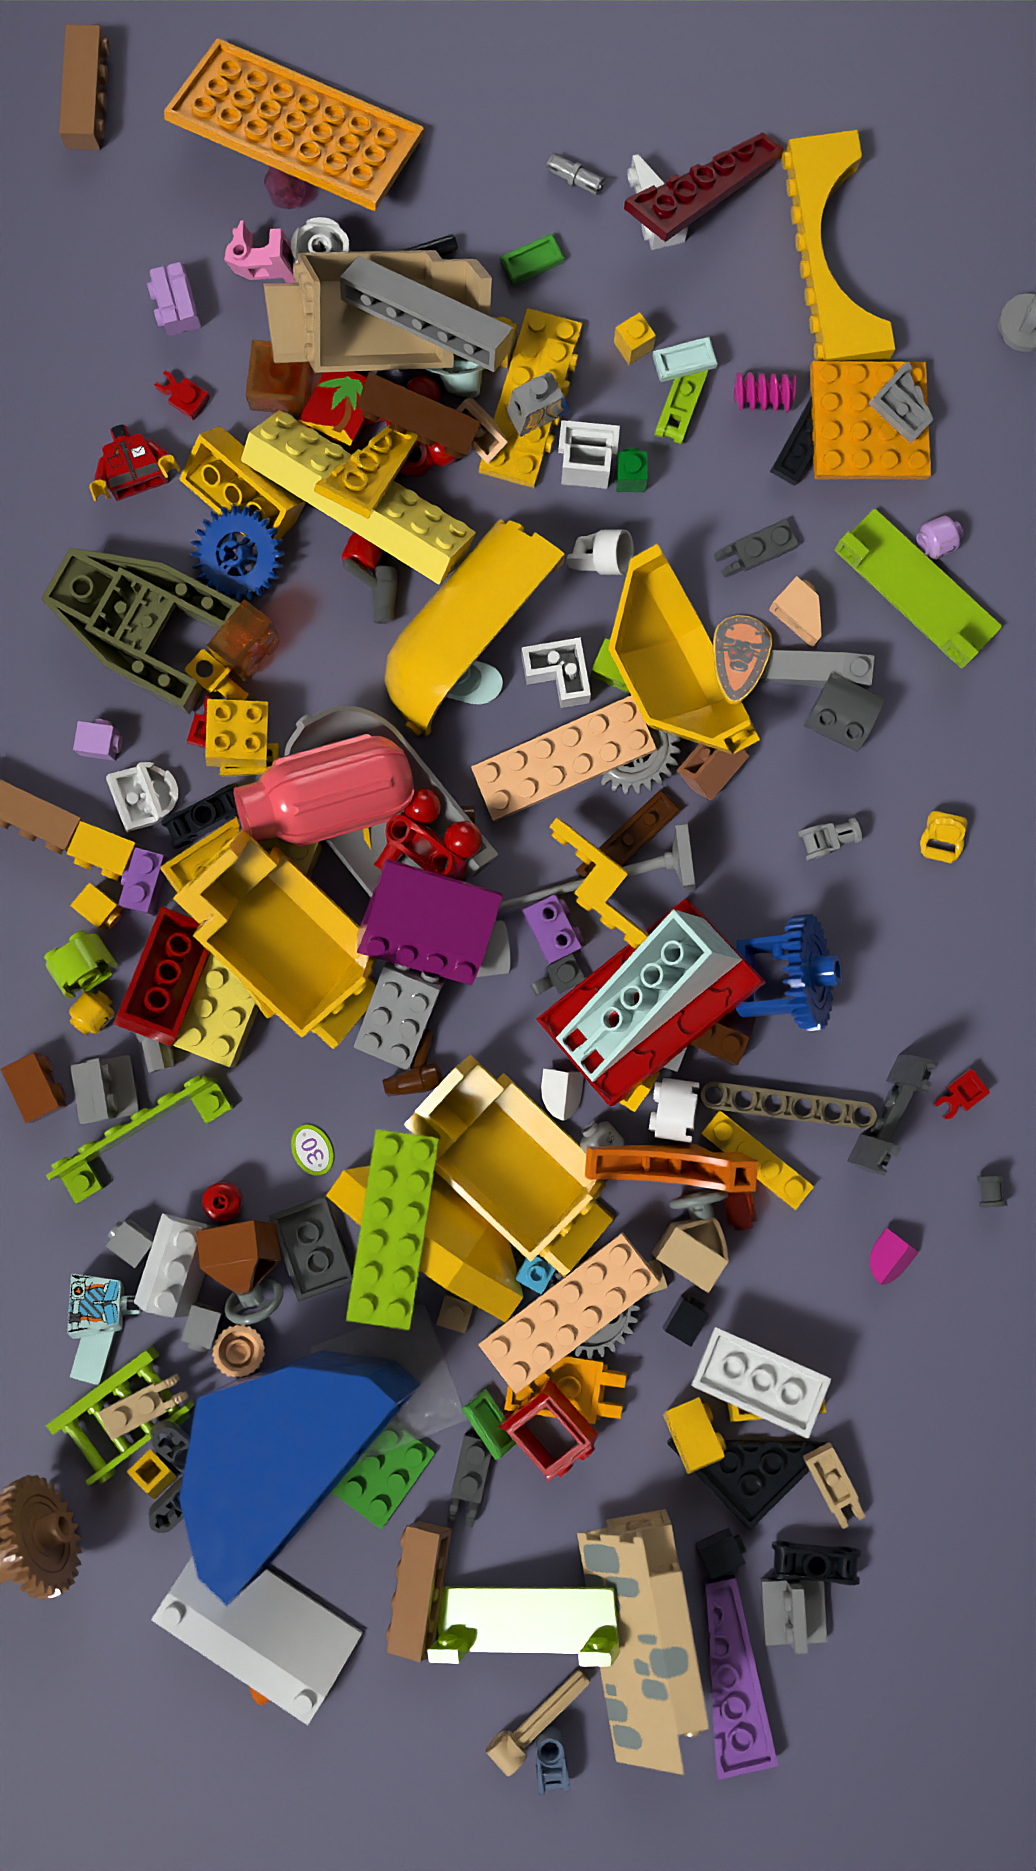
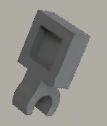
[531,954,585,996]

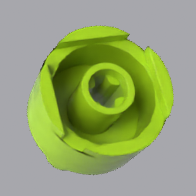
[44,930,118,998]

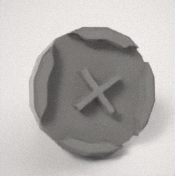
[997,293,1036,352]

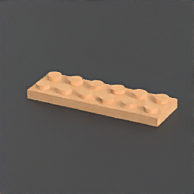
[471,695,658,822]
[478,1232,661,1394]

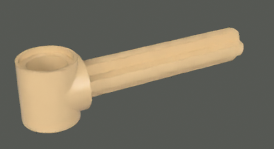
[485,1670,590,1776]

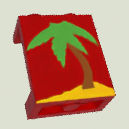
[298,371,368,454]

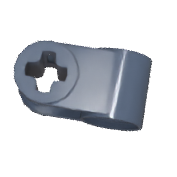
[535,1726,570,1795]

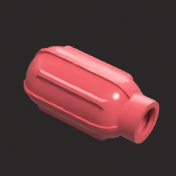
[234,734,414,847]

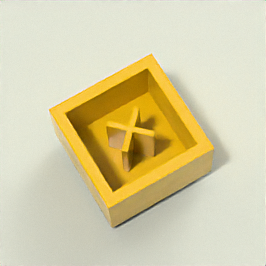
[205,699,268,769]

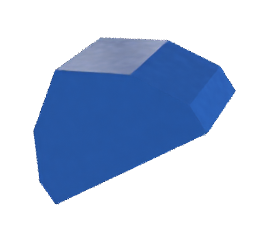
[179,1350,421,1606]

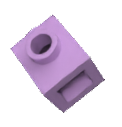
[73,719,122,761]

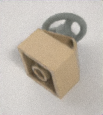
[651,1189,729,1293]

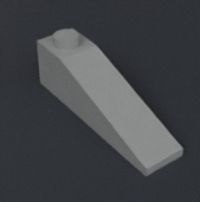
[759,650,875,690]

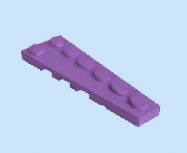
[704,1575,778,1780]

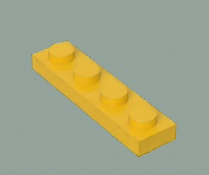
[700,1110,814,1210]

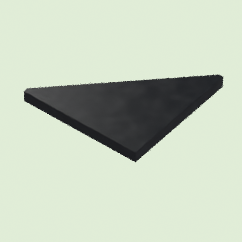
[667,1439,828,1531]

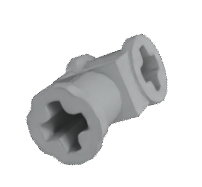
[798,817,862,861]

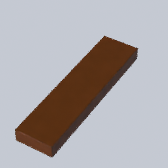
[575,789,681,879]

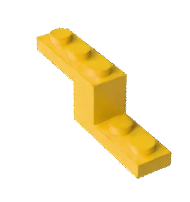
[549,817,649,949]

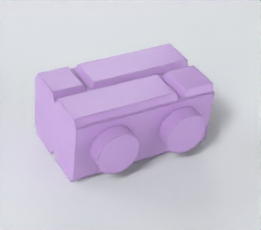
[147,262,201,336]

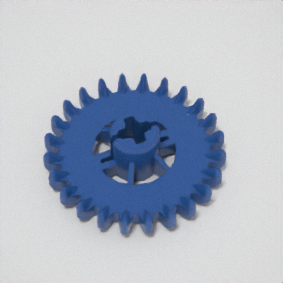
[190,504,285,603]

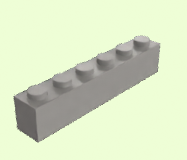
[340,256,513,372]

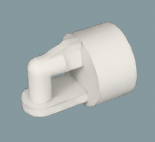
[565,530,634,575]

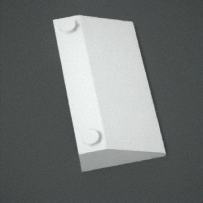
[151,1556,363,1725]

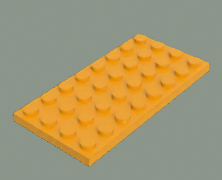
[164,38,424,211]

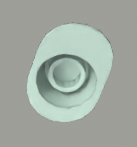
[426,357,485,397]
[446,660,503,705]

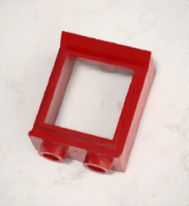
[498,1378,598,1482]

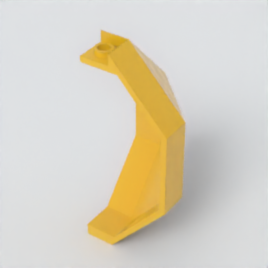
[608,544,760,754]
[326,1165,523,1323]

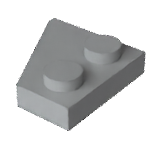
[868,362,933,443]

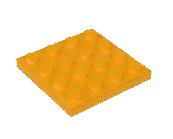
[810,361,931,479]

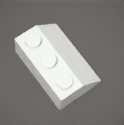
[134,1213,218,1318]

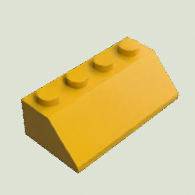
[179,426,306,546]

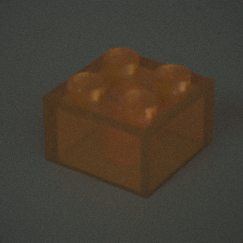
[245,340,313,415]
[206,599,280,682]

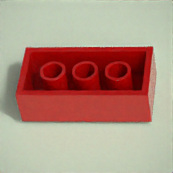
[113,906,209,1046]

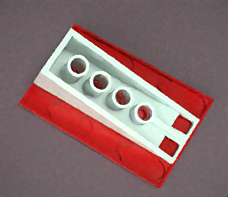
[536,898,766,1106]

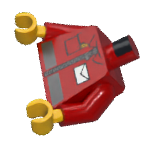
[89,425,180,501]

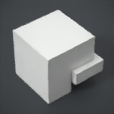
[558,420,620,489]

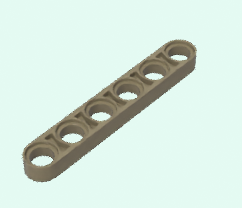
[699,1082,877,1129]

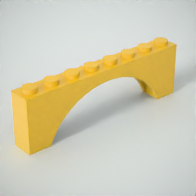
[782,130,895,362]

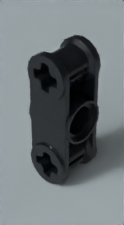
[161,783,239,849]
[770,1541,861,1585]

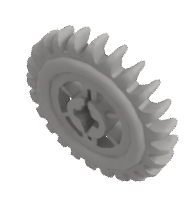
[596,701,681,795]

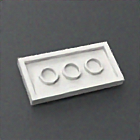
[691,1327,831,1438]

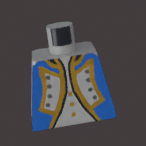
[507,372,570,437]

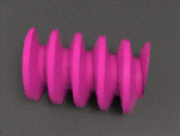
[734,372,796,413]

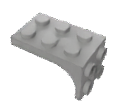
[353,961,448,1070]

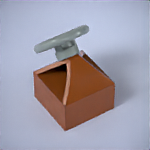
[196,1220,283,1325]

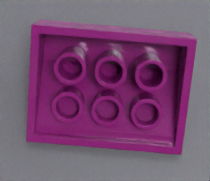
[357,859,502,985]

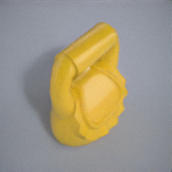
[920,810,968,863]

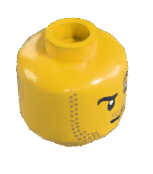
[69,990,115,1036]

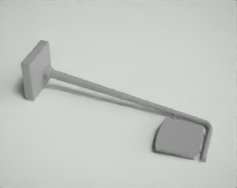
[476,824,695,977]

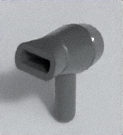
[343,558,398,624]

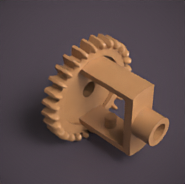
[0,1475,82,1599]

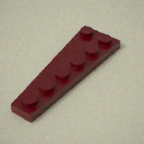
[624,133,784,242]

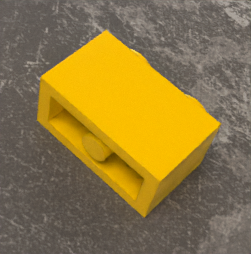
[66,821,142,881]
[663,1397,726,1474]

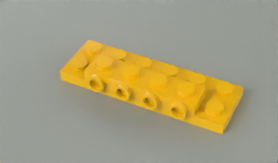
[479,308,583,488]

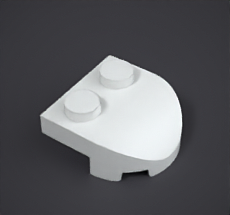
[106,762,178,832]

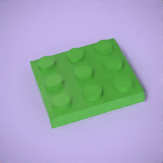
[331,1420,436,1530]

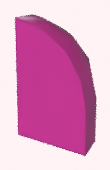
[869,1228,919,1285]

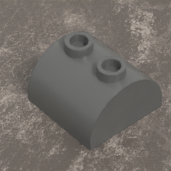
[804,673,885,752]

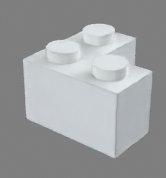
[522,638,591,708]

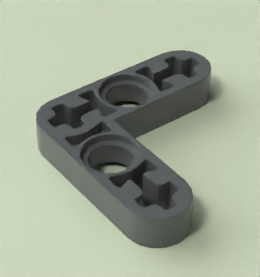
[148,1420,190,1533]

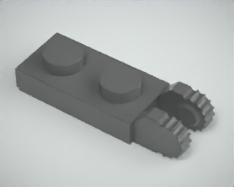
[714,519,799,578]
[447,1434,491,1527]

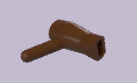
[383,1029,442,1097]

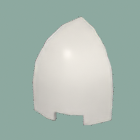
[541,1069,584,1121]

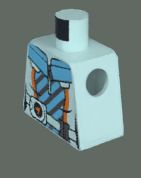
[68,1274,141,1339]

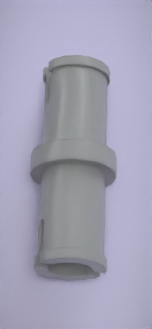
[546,153,605,196]

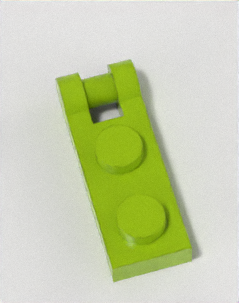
[654,370,709,445]

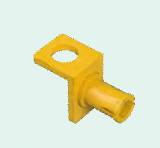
[185,649,249,700]

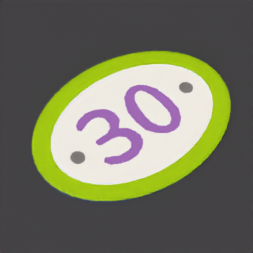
[291,1124,333,1176]

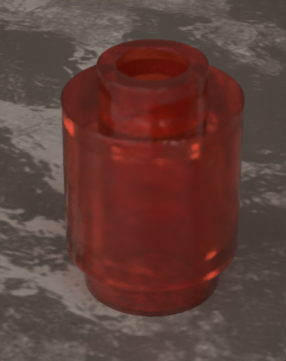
[724,1191,758,1230]

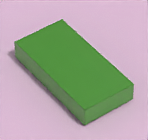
[500,233,564,286]
[461,1389,517,1460]

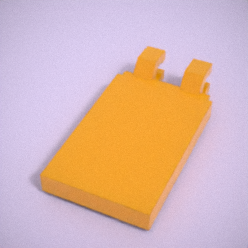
[504,1355,627,1424]

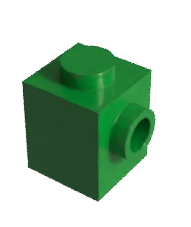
[616,448,648,492]

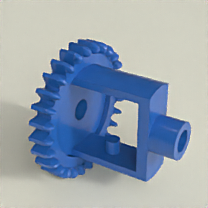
[736,914,842,1031]

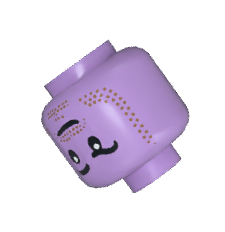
[916,516,963,559]

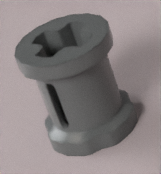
[977,1175,1008,1207]

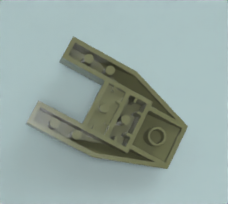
[41,548,246,715]

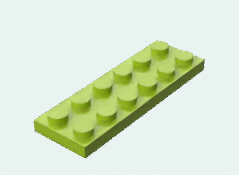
[346,1129,439,1330]

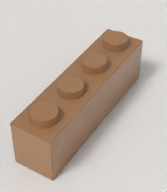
[59,24,110,150]
[0,779,88,855]
[386,1521,452,1662]

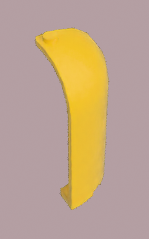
[384,519,565,737]

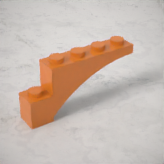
[585,1144,758,1192]

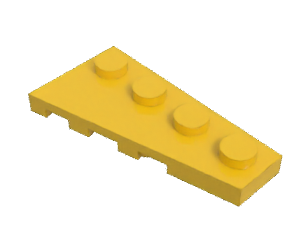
[314,425,418,519]

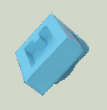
[516,1256,556,1294]

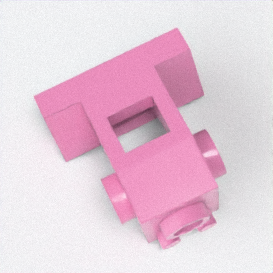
[224,221,298,283]

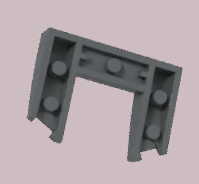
[847,1054,938,1176]

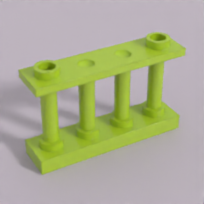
[46,1346,195,1486]

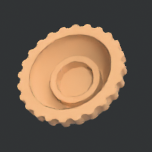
[212,1324,265,1378]

